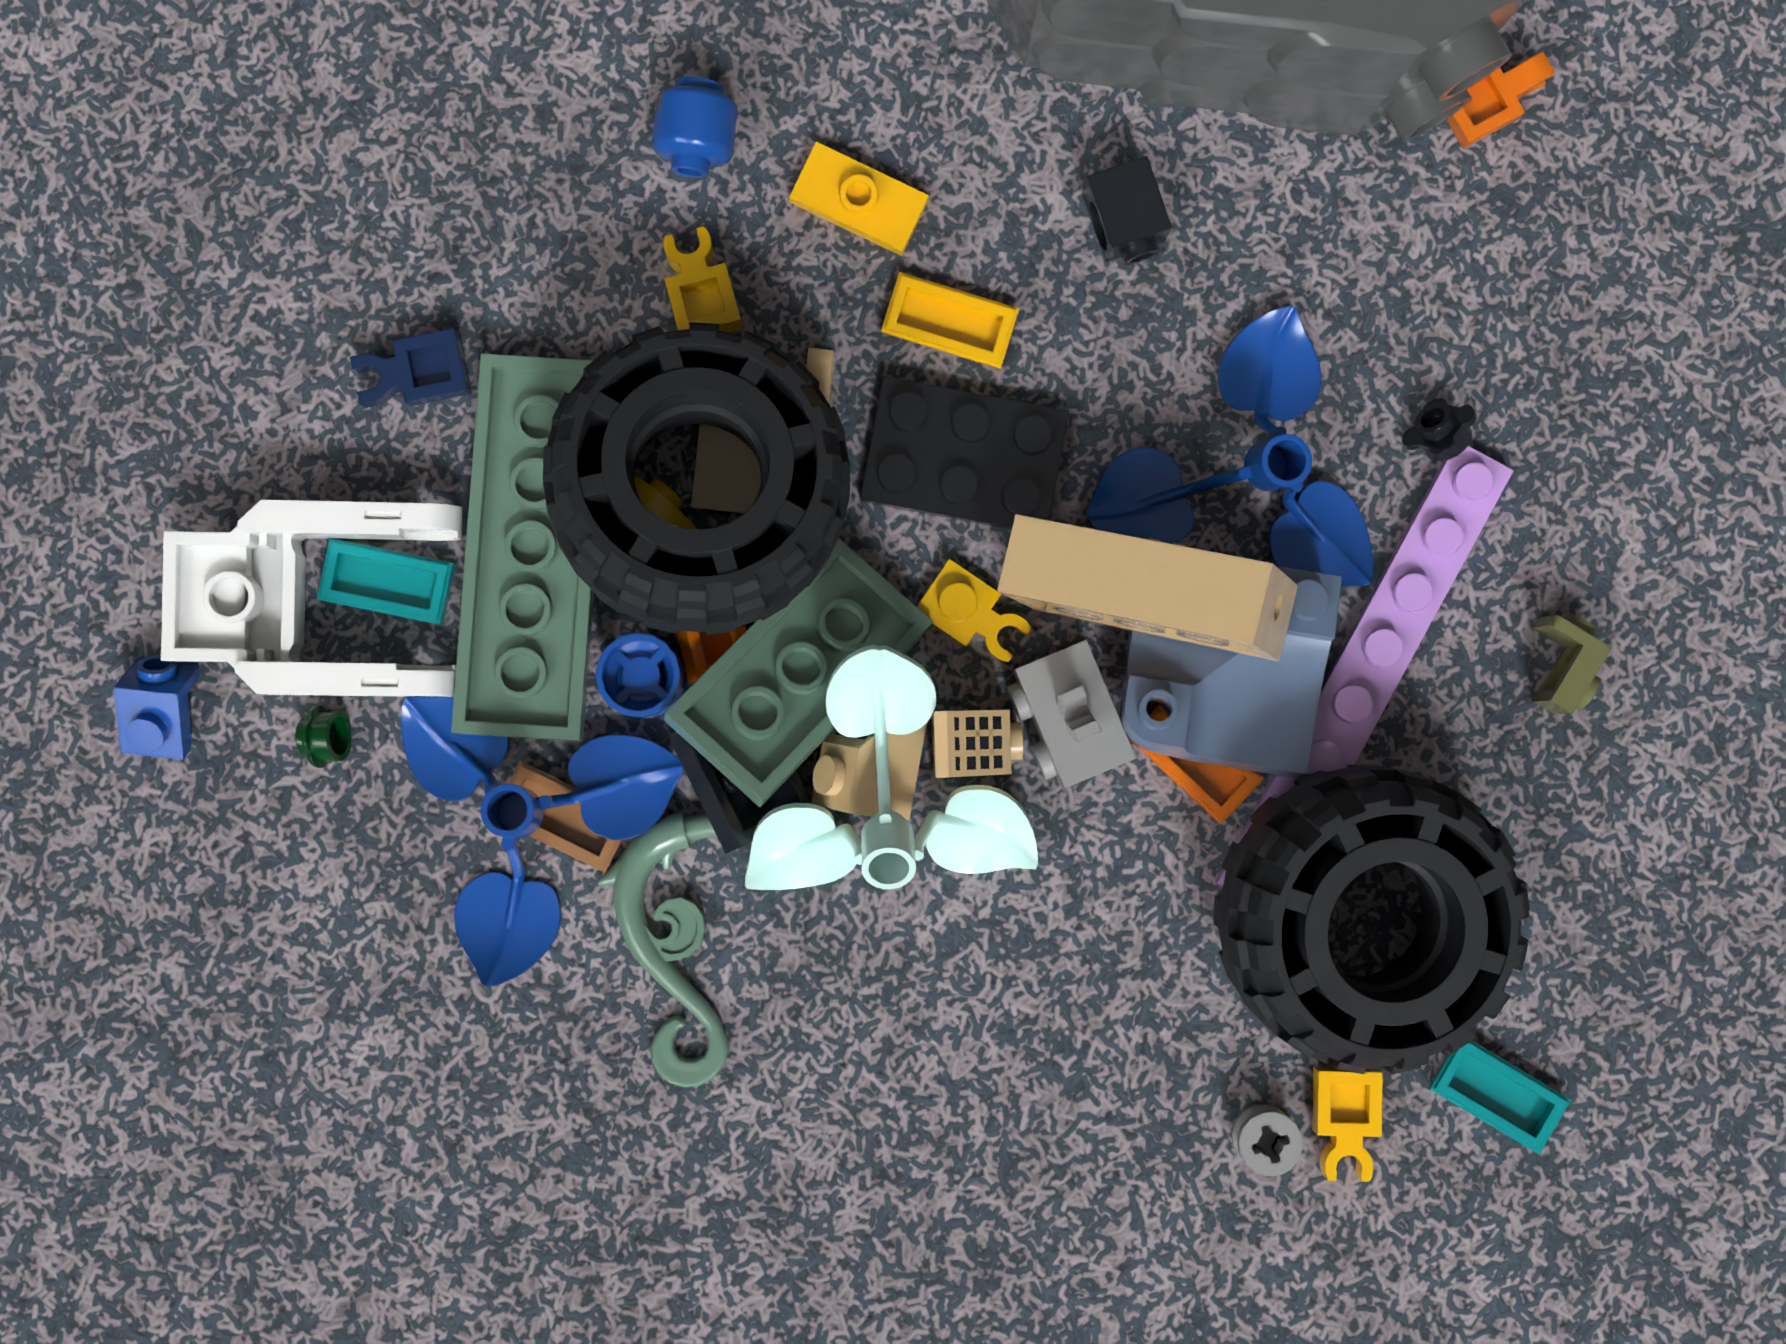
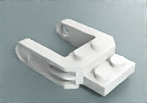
[161,500,462,697]

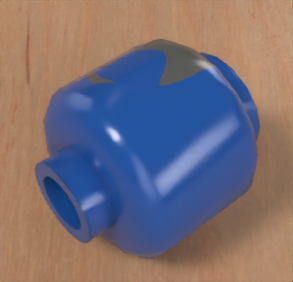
[652,76,738,178]

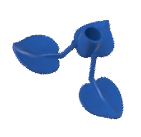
[1085,306,1373,586]
[401,696,683,987]

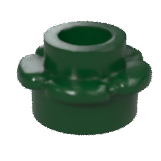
[295,705,352,768]

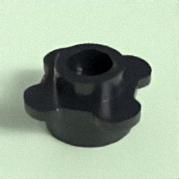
[1402,398,1477,461]

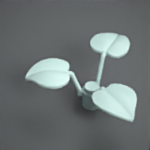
[745,645,1038,890]

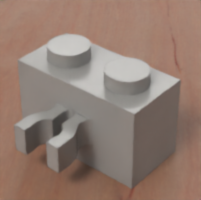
[1006,639,1136,788]

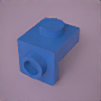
[113,655,199,760]

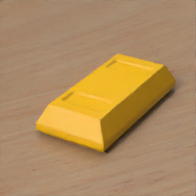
[881,272,1019,369]

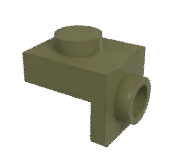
[1532,612,1612,714]

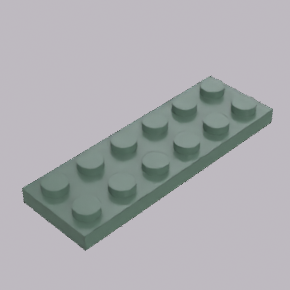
[451,353,594,742]

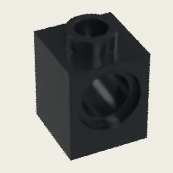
[1081,156,1172,265]

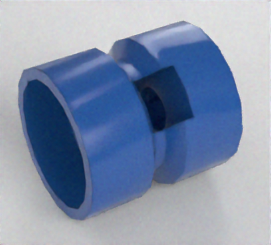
[595,633,688,718]

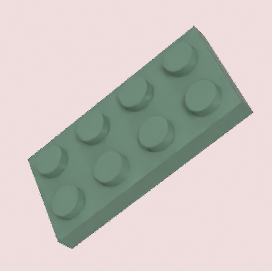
[664,538,933,807]

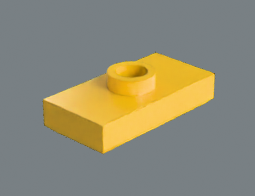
[789,142,929,256]

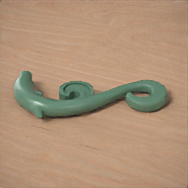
[598,811,729,1088]

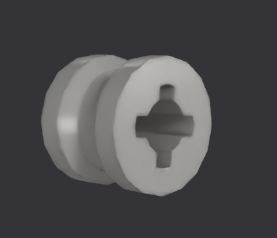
[1231,1103,1303,1176]

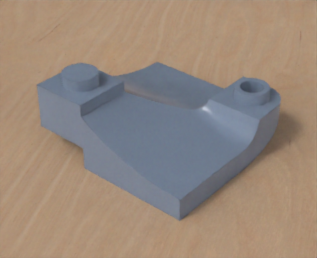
[1120,566,1342,779]

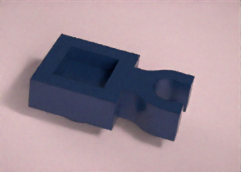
[350,328,472,408]

